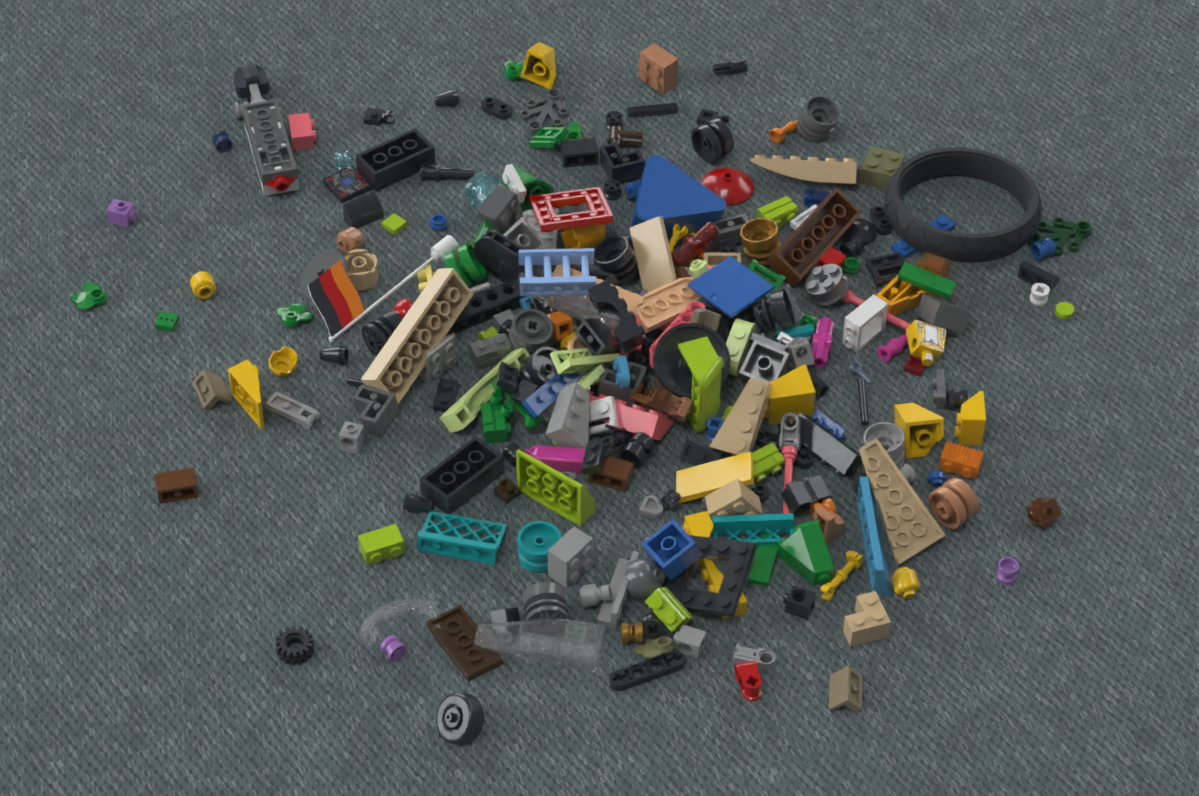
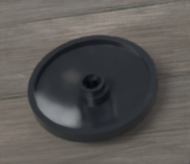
[653,323,730,399]

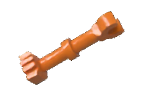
[769,120,798,145]

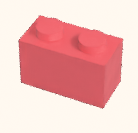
[288,113,317,151]

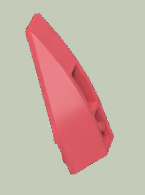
[588,391,674,441]

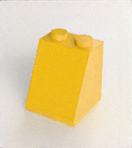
[763,365,816,425]

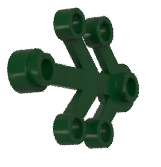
[1026,217,1092,256]

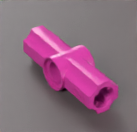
[811,317,834,369]

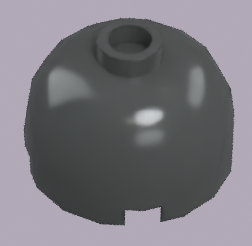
[624,558,663,600]

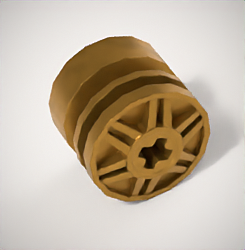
[740,218,781,266]

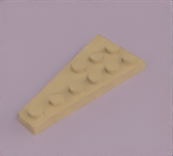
[859,438,945,566]

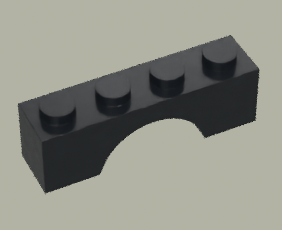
[587,280,645,353]

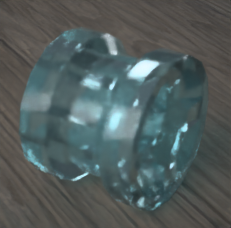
[335,150,351,169]

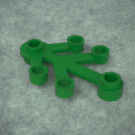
[489,377,541,429]

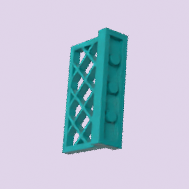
[417,511,507,565]

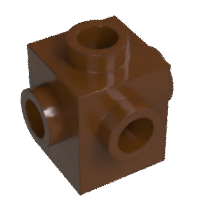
[1025,497,1062,527]

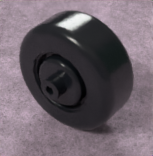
[436,692,484,744]

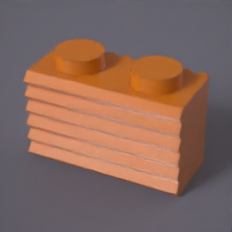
[939,441,984,479]

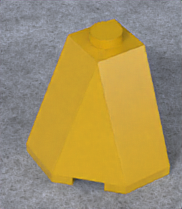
[520,42,556,89]
[894,403,944,458]

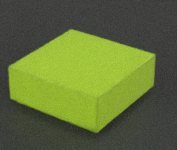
[381,213,407,235]

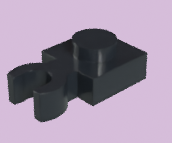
[697,108,729,125]

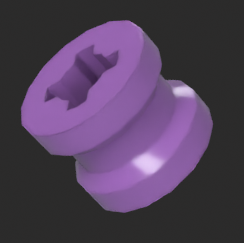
[380,635,407,662]

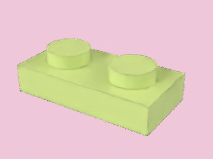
[577,365,605,391]

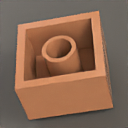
[639,43,679,94]

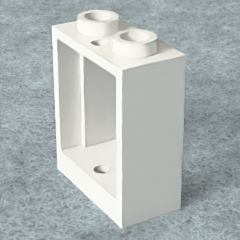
[842,295,888,353]

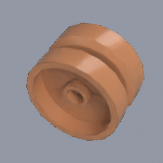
[928,478,979,529]

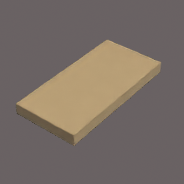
[630,216,676,292]

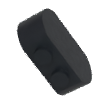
[474,230,526,280]

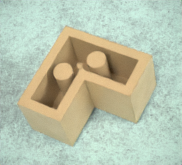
[705,478,763,518]
[843,591,891,647]

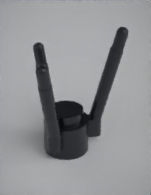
[588,424,631,458]

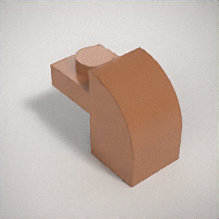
[662,394,692,422]

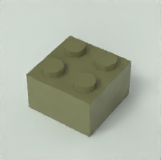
[859,146,905,190]

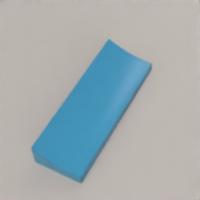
[857,477,892,595]

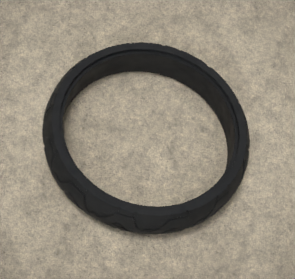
[884,147,1042,263]

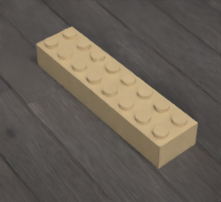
[361,268,474,404]

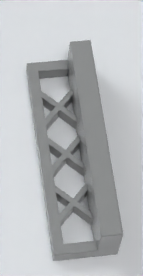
[597,551,639,629]

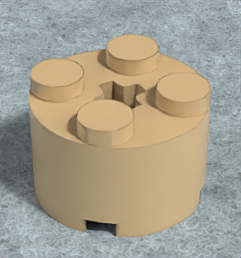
[345,249,379,291]

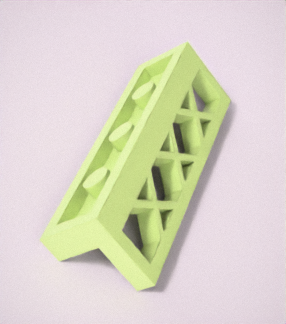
[550,348,620,375]

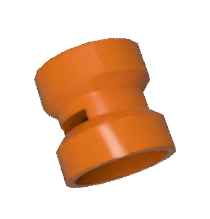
[810,498,837,519]

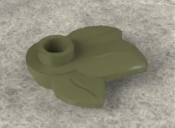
[633,636,675,658]

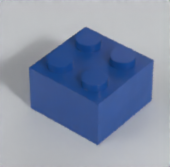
[642,519,703,581]

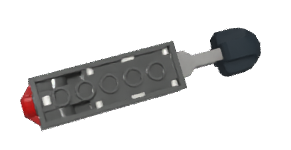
[234,63,299,196]

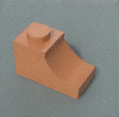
[814,505,845,546]

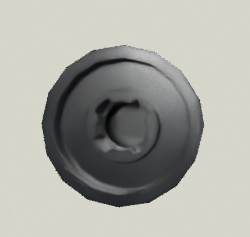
[619,432,655,469]

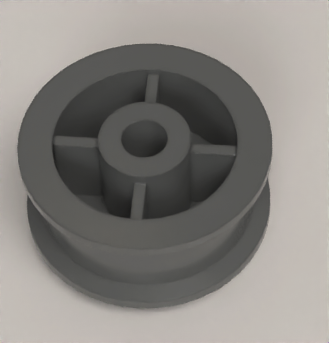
[805,264,850,306]

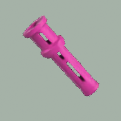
[877,333,908,362]

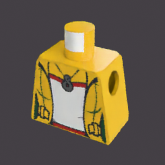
[906,320,946,366]

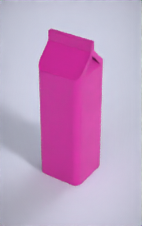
[524,445,586,474]

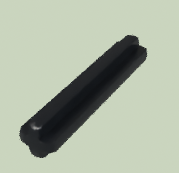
[627,103,678,117]

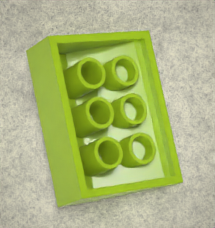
[516,449,595,526]

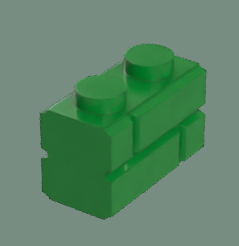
[480,401,511,444]

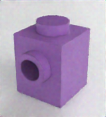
[106,199,137,228]

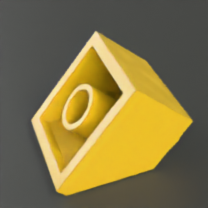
[954,391,986,446]

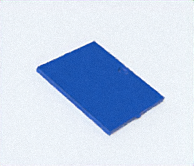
[688,256,774,318]

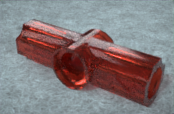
[671,222,719,268]

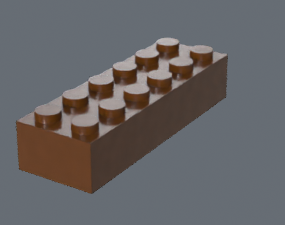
[766,187,862,287]

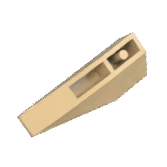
[750,155,858,184]

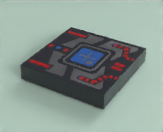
[323,165,372,203]

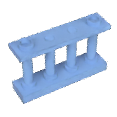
[519,248,596,296]

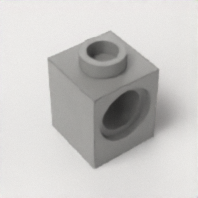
[787,337,815,368]
[339,421,365,454]
[673,625,706,659]

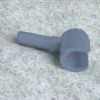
[848,362,871,384]

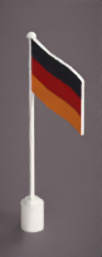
[308,235,459,343]

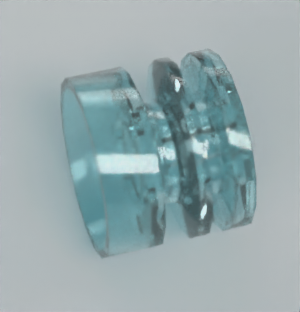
[464,171,508,211]

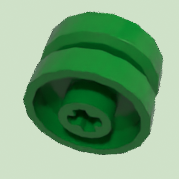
[444,242,487,288]

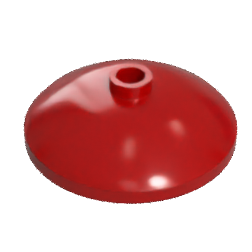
[701,167,754,206]

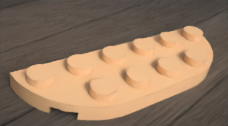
[636,277,702,333]

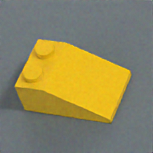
[228,359,264,429]

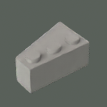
[545,382,589,449]

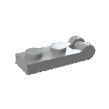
[265,392,321,430]

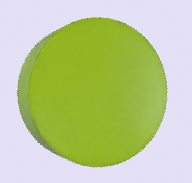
[1055,302,1074,320]

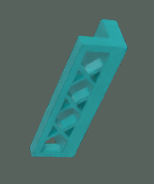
[713,513,794,546]

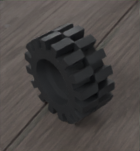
[276,626,314,665]

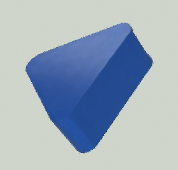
[629,155,726,242]

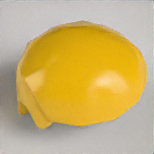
[268,346,298,377]

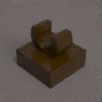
[493,477,521,504]

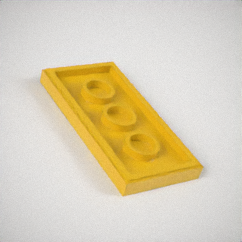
[676,451,754,503]

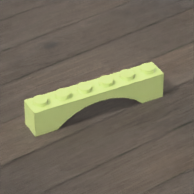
[439,347,530,433]

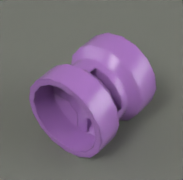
[997,557,1019,585]

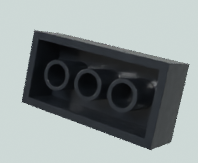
[356,128,435,190]
[420,436,504,514]

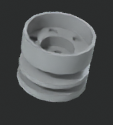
[864,422,905,469]

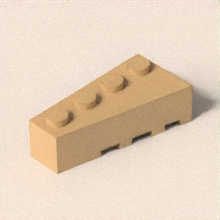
[709,378,773,456]

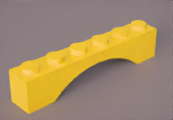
[682,511,747,619]

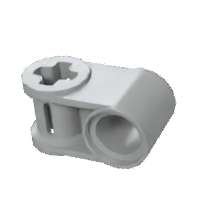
[779,413,801,451]

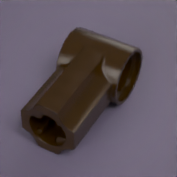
[608,126,643,148]

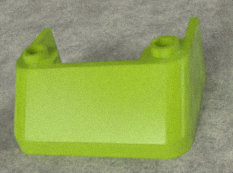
[677,337,724,433]

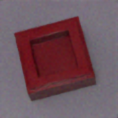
[903,355,927,377]

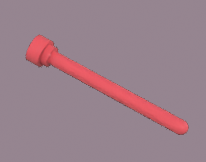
[839,289,911,330]
[781,446,797,514]

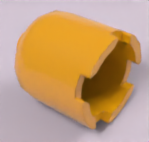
[561,224,607,249]

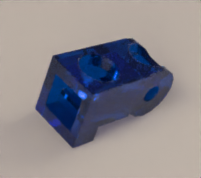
[804,187,834,208]

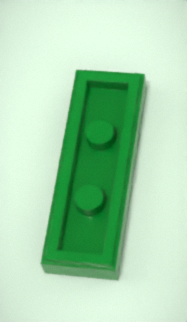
[897,262,956,299]
[748,533,778,587]

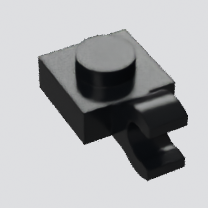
[363,108,395,126]

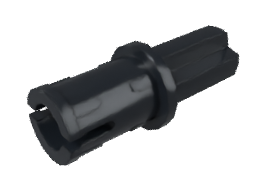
[713,60,747,74]

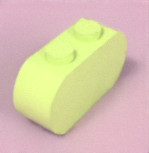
[726,318,756,377]

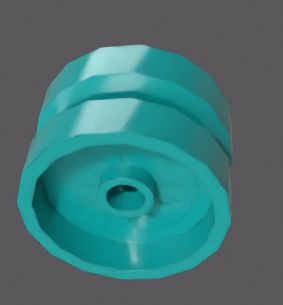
[517,521,562,573]

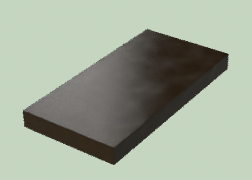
[425,605,504,682]

